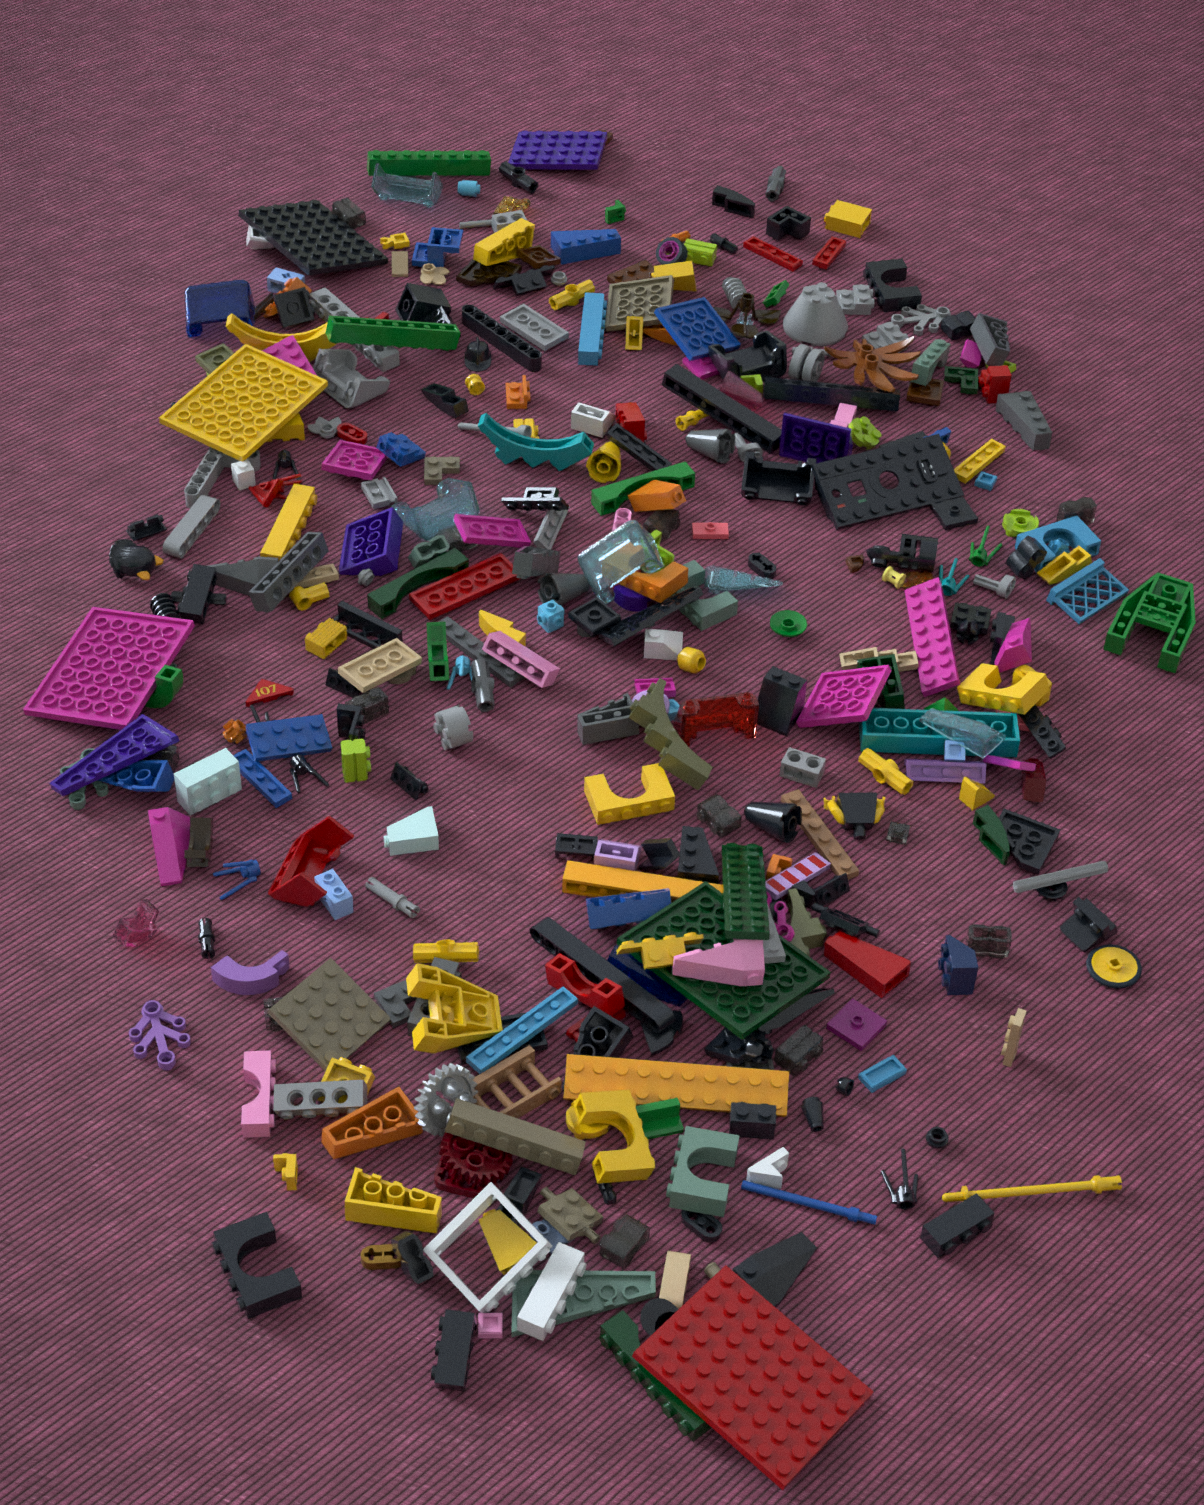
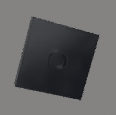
[930,497,978,530]
[568,597,621,637]

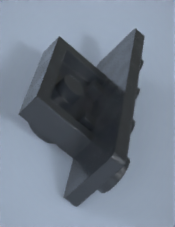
[493,265,555,296]
[501,487,569,511]
[990,612,1015,665]
[1018,704,1066,759]

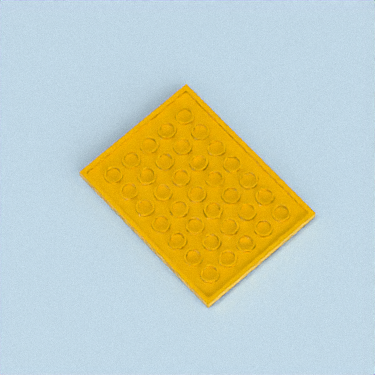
[159,344,328,462]

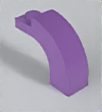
[211,950,290,995]

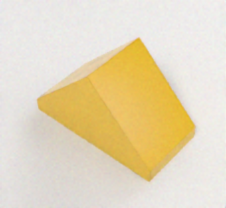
[625,316,643,350]
[959,777,995,810]

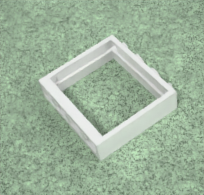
[423,1182,552,1313]

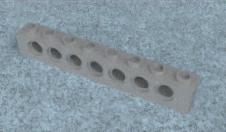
[309,288,400,372]

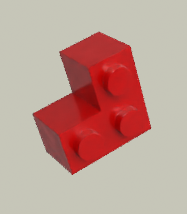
[978,365,1012,404]

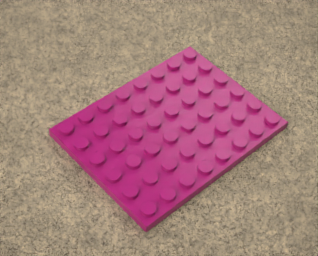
[23,607,195,730]

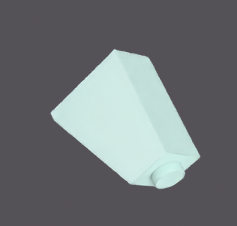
[383,806,439,856]

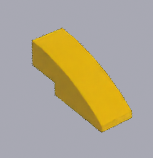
[1037,546,1092,585]
[479,610,526,647]

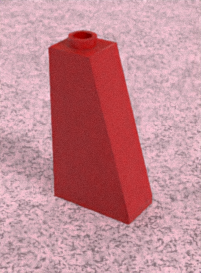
[824,931,911,998]

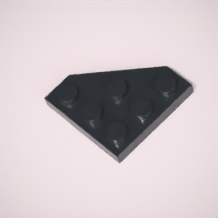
[999,809,1061,875]

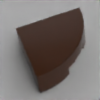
[845,554,864,573]

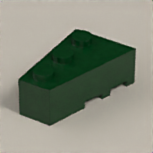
[857,654,905,709]

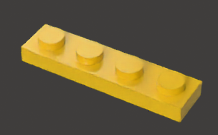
[954,439,1006,484]

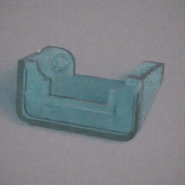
[391,478,479,541]
[578,520,664,604]

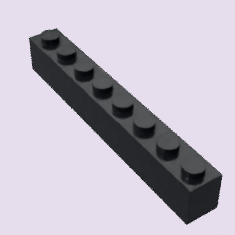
[662,364,782,454]

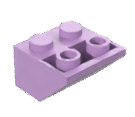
[594,839,642,871]

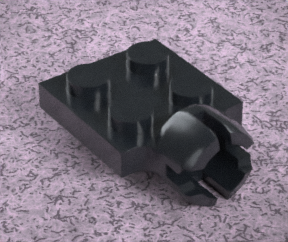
[950,602,992,645]
[704,1027,774,1065]

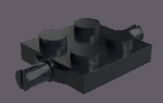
[812,902,880,938]

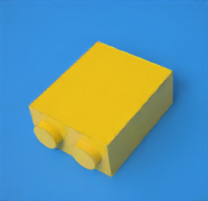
[824,200,872,238]

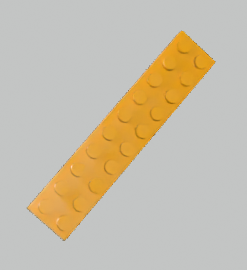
[563,1054,789,1117]

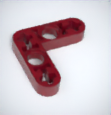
[434,1156,499,1199]

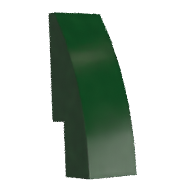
[973,805,1010,866]

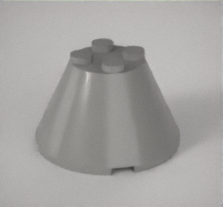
[783,282,848,346]

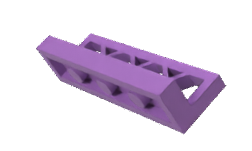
[904,759,986,783]

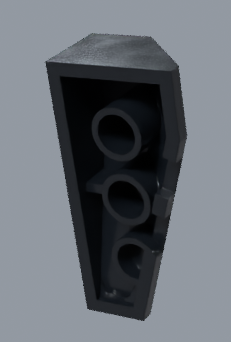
[757,987,835,1034]
[733,1232,817,1307]

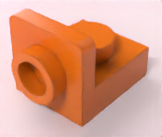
[766,854,793,881]

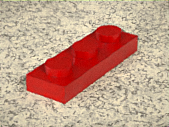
[812,236,846,270]

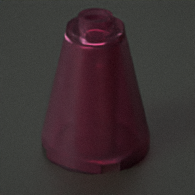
[719,370,764,410]

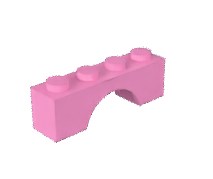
[241,1050,276,1138]

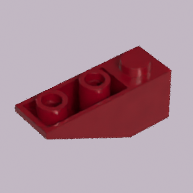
[1022,758,1046,802]

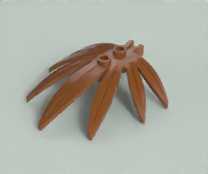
[824,336,921,392]

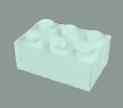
[174,748,242,816]

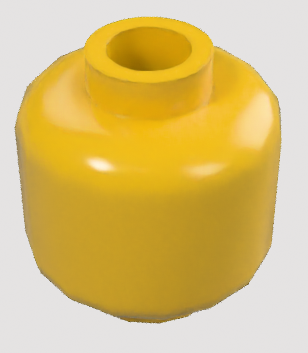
[677,647,706,673]

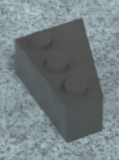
[577,693,639,745]

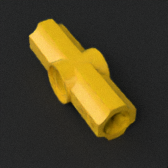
[549,279,595,310]
[858,748,914,795]
[413,939,479,963]

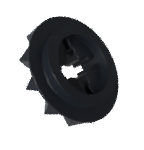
[1034,882,1068,901]

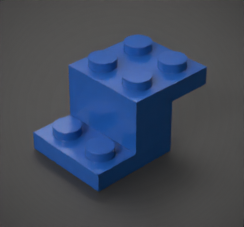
[412,227,463,267]

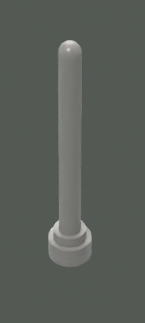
[458,423,532,437]

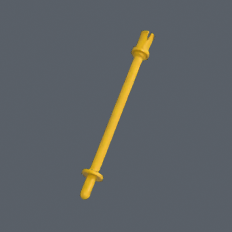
[942,1175,1122,1202]

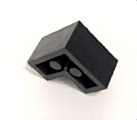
[766,205,811,240]

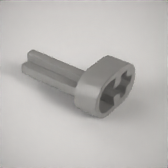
[734,433,763,462]
[973,574,1016,598]

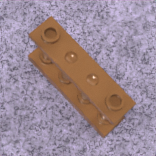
[473,1045,561,1118]

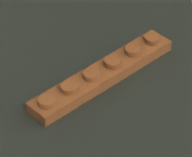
[781,789,859,879]

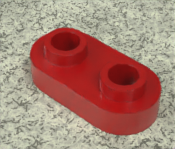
[337,423,368,445]

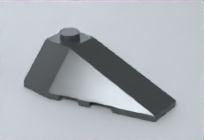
[208,557,278,596]

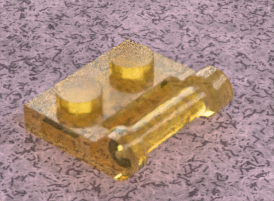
[494,196,531,214]

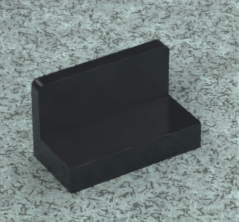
[638,838,680,870]

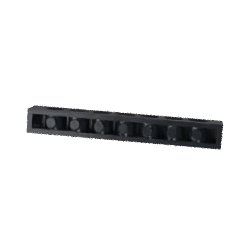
[763,377,900,411]

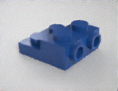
[376,432,426,467]

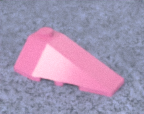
[672,939,765,986]

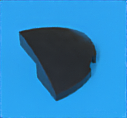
[639,1010,683,1056]

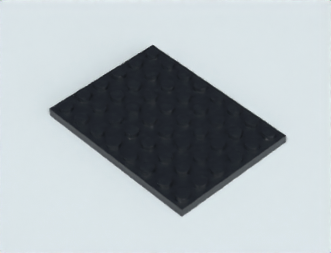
[238,200,389,275]

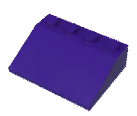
[779,413,853,464]
[339,507,403,576]

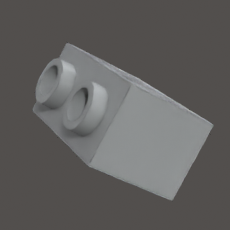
[492,210,527,233]
[779,747,826,788]

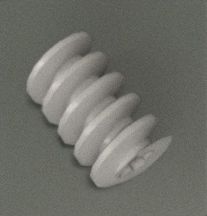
[722,277,747,309]

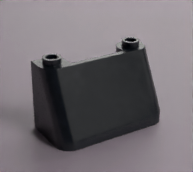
[708,330,787,389]
[741,451,816,506]

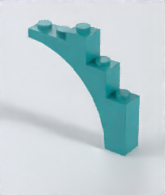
[478,413,594,471]

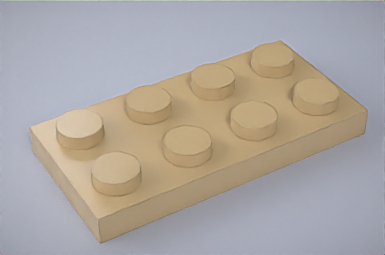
[338,638,422,693]

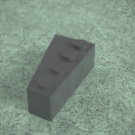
[970,313,1010,366]
[995,391,1052,451]
[512,546,561,579]

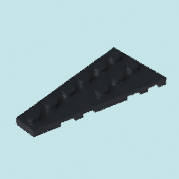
[597,586,703,646]

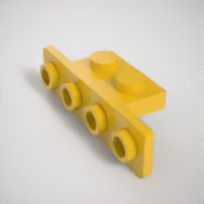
[616,932,704,970]

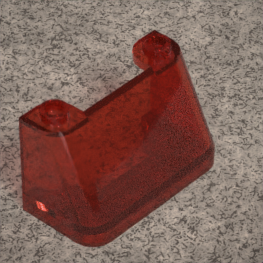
[673,692,759,747]

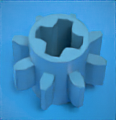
[1048,538,1071,557]

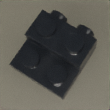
[273,287,315,328]

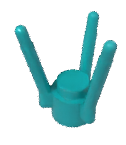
[939,558,969,596]

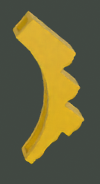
[226,313,336,363]

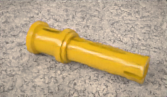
[675,409,709,431]

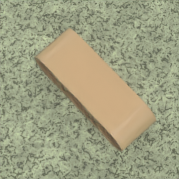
[659,1251,691,1309]

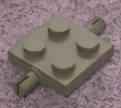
[537,1187,603,1244]

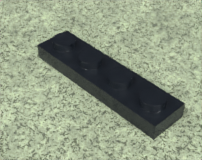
[605,423,672,471]

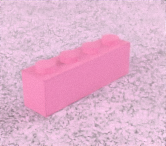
[482,631,560,688]

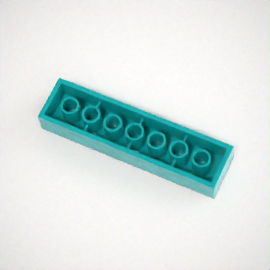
[859,708,1020,757]

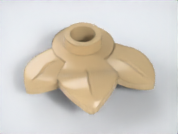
[420,263,450,285]

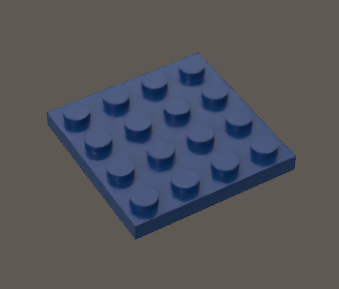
[654,297,741,361]

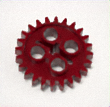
[439,1132,513,1186]

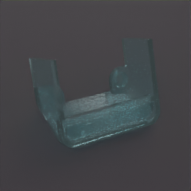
[371,163,443,207]

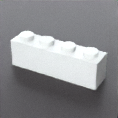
[517,1242,587,1341]

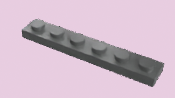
[439,616,524,688]

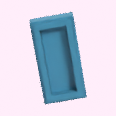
[858,1055,907,1093]

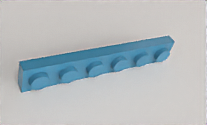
[466,986,578,1074]

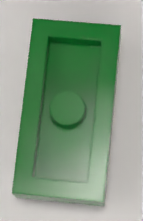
[763,280,790,308]

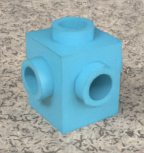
[537,600,565,633]

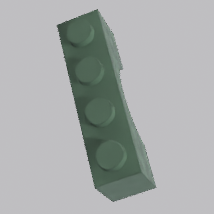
[910,339,951,386]

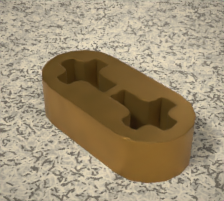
[361,1244,401,1270]

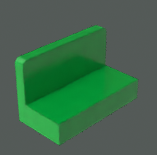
[636,1098,684,1139]

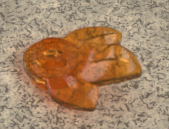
[901,571,934,589]

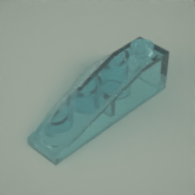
[704,565,783,594]
[919,708,1007,759]

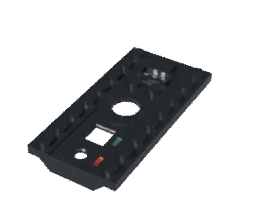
[811,434,964,530]

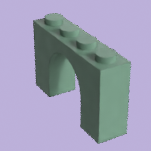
[668,560,738,631]
[666,1126,739,1217]

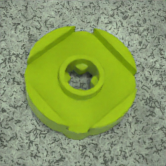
[848,416,881,450]
[1002,509,1039,537]

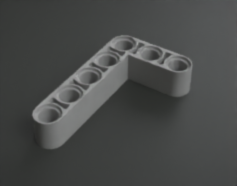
[184,447,261,508]

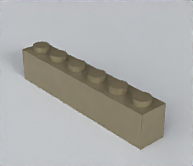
[445,1098,586,1175]

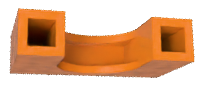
[602,542,688,603]

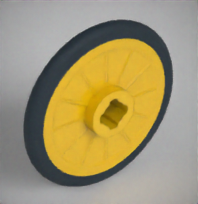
[1086,944,1142,988]

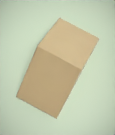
[392,251,408,277]

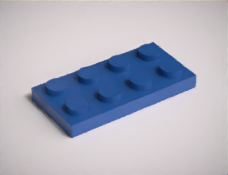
[245,714,332,762]

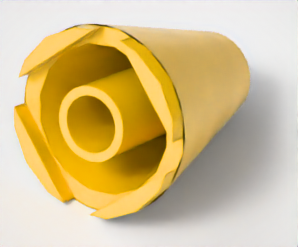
[586,441,621,483]

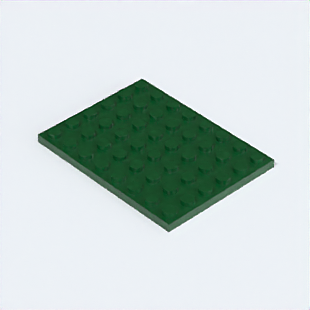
[617,881,831,1040]

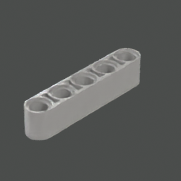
[162,495,220,558]

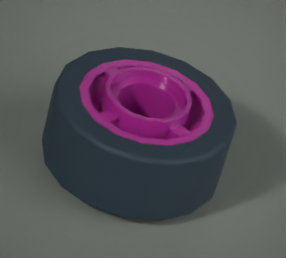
[656,237,688,265]

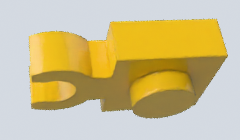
[380,233,410,249]

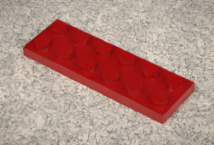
[409,553,521,620]

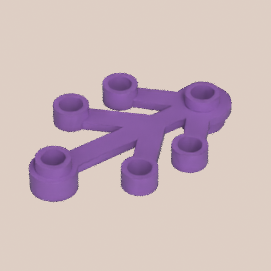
[129,1000,191,1071]

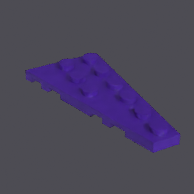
[49,714,180,796]

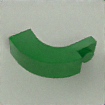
[426,621,449,681]
[145,665,183,708]

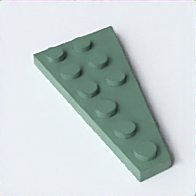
[512,1270,656,1337]

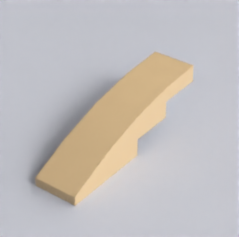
[839,647,919,672]

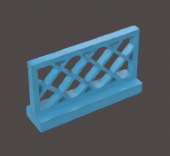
[1046,558,1129,624]

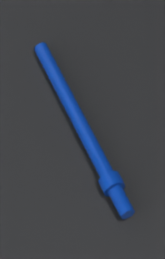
[741,1180,877,1225]

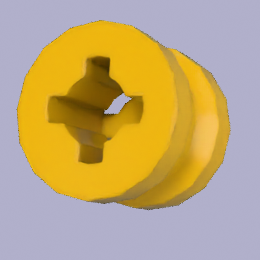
[465,374,485,395]

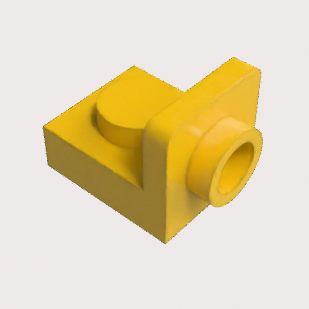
[273,1153,298,1191]

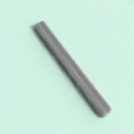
[1012,861,1108,893]

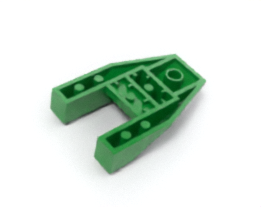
[1103,572,1196,673]

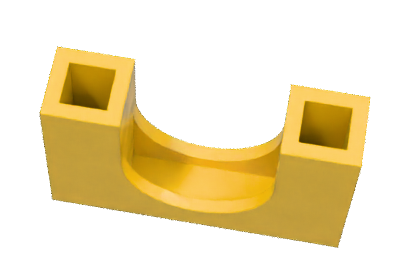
[957,663,1050,715]
[584,763,675,825]
[574,1090,655,1183]

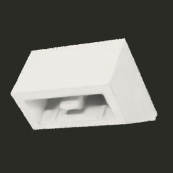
[571,402,616,438]

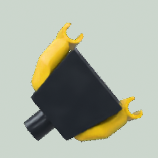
[823,792,885,840]

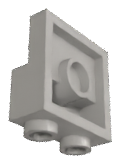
[836,284,874,315]
[862,322,909,353]

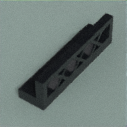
[333,601,403,649]

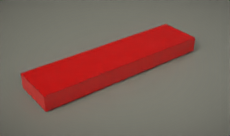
[743,236,803,272]

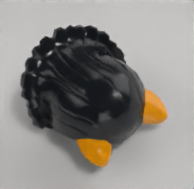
[109,539,164,580]

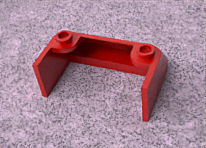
[268,815,355,907]

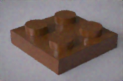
[516,245,561,269]
[906,379,944,406]

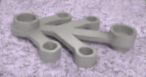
[891,304,951,336]

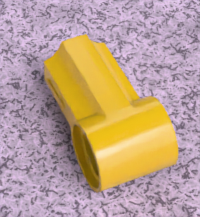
[289,582,329,611]

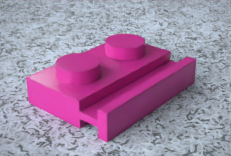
[634,677,676,699]

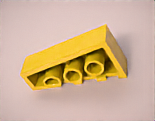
[345,1167,442,1234]

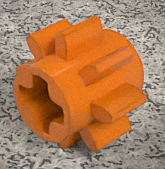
[223,719,247,744]

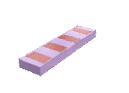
[765,852,831,900]

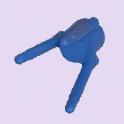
[213,859,261,900]

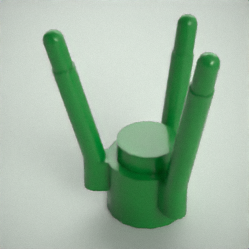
[969,526,1002,567]

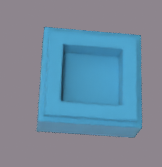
[974,471,997,491]

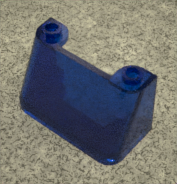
[184,280,255,337]

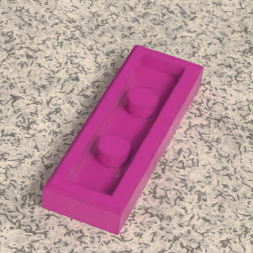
[982,754,1036,771]

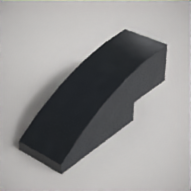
[712,185,755,218]
[421,383,469,418]
[496,1166,542,1226]

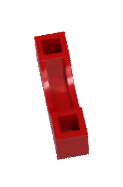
[545,953,625,1016]

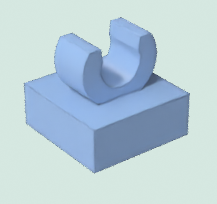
[944,740,965,762]

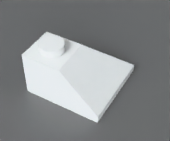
[644,629,683,660]

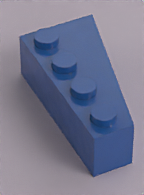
[551,229,621,265]
[586,888,671,929]

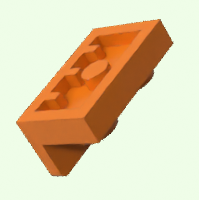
[505,375,530,409]

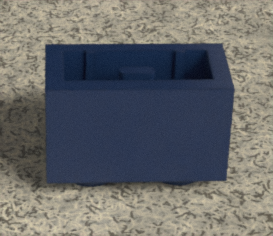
[938,935,978,995]

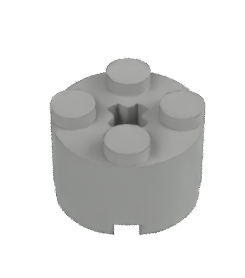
[433,705,473,750]

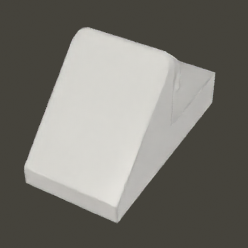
[746,1147,789,1189]

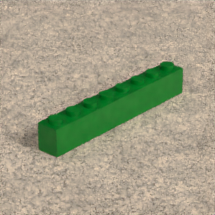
[367,150,491,176]
[325,315,461,351]

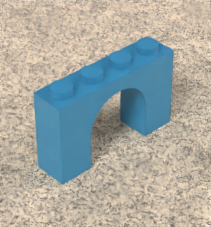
[1015,516,1101,572]

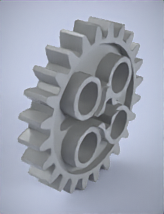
[414,1063,478,1137]

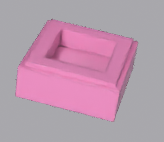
[478,1313,502,1338]

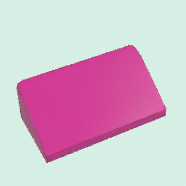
[960,339,982,368]

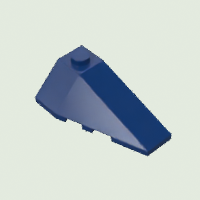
[98,760,174,792]

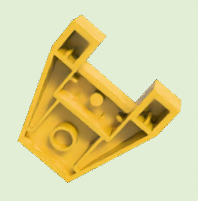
[406,963,503,1054]

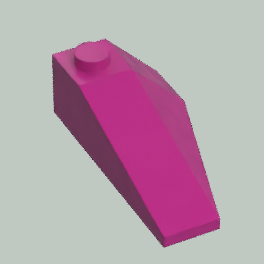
[995,618,1032,673]
[148,807,190,887]

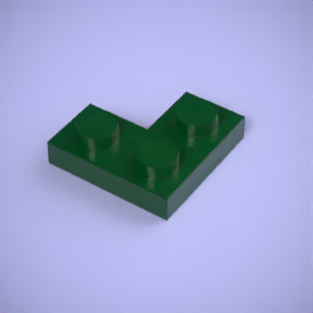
[944,366,978,394]

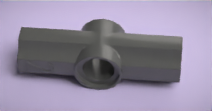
[765,166,786,202]
[471,658,495,712]

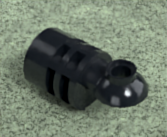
[866,534,938,572]

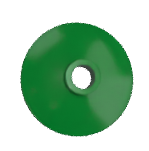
[770,610,807,637]

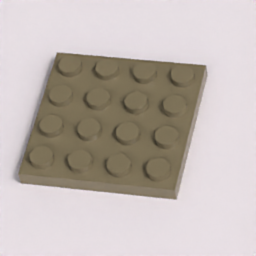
[605,275,674,332]
[268,958,390,1072]

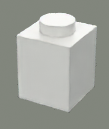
[231,459,256,490]

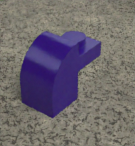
[614,584,652,612]

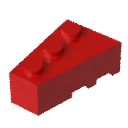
[615,402,647,442]

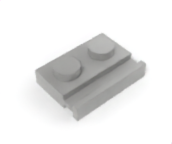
[361,477,398,509]

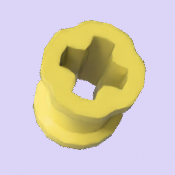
[882,566,906,589]

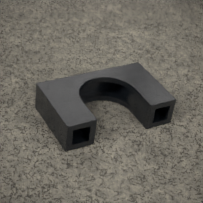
[863,258,922,313]
[211,1212,302,1319]

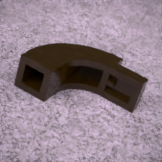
[184,818,213,867]

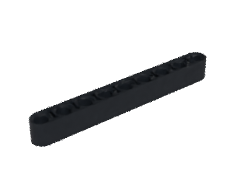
[529,917,675,1034]

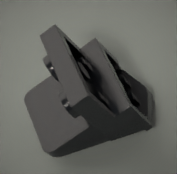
[1060,897,1118,952]

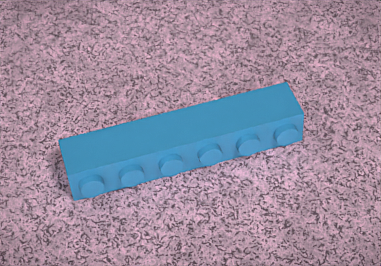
[578,292,607,366]

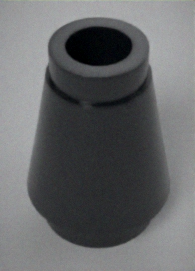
[801,1097,824,1132]

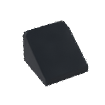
[791,880,816,909]

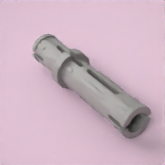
[365,877,420,918]

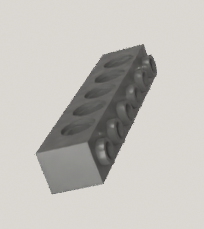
[249,532,329,613]

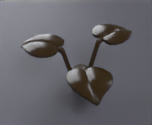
[713,293,781,339]

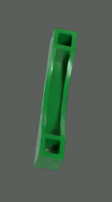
[591,461,695,516]

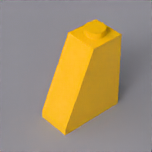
[651,261,697,291]
[478,1209,537,1275]

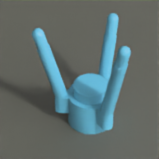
[447,655,473,690]

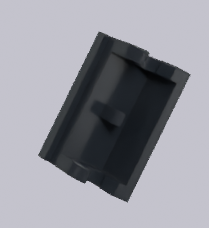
[555,833,598,860]

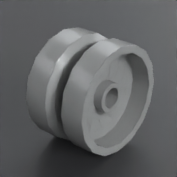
[788,344,825,382]

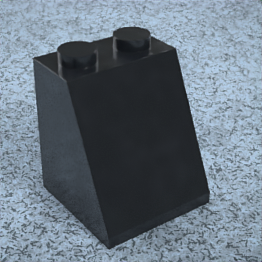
[395,283,452,322]
[752,666,807,736]

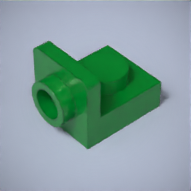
[605,200,626,224]

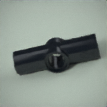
[499,161,538,194]

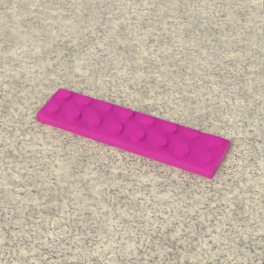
[905,577,960,697]

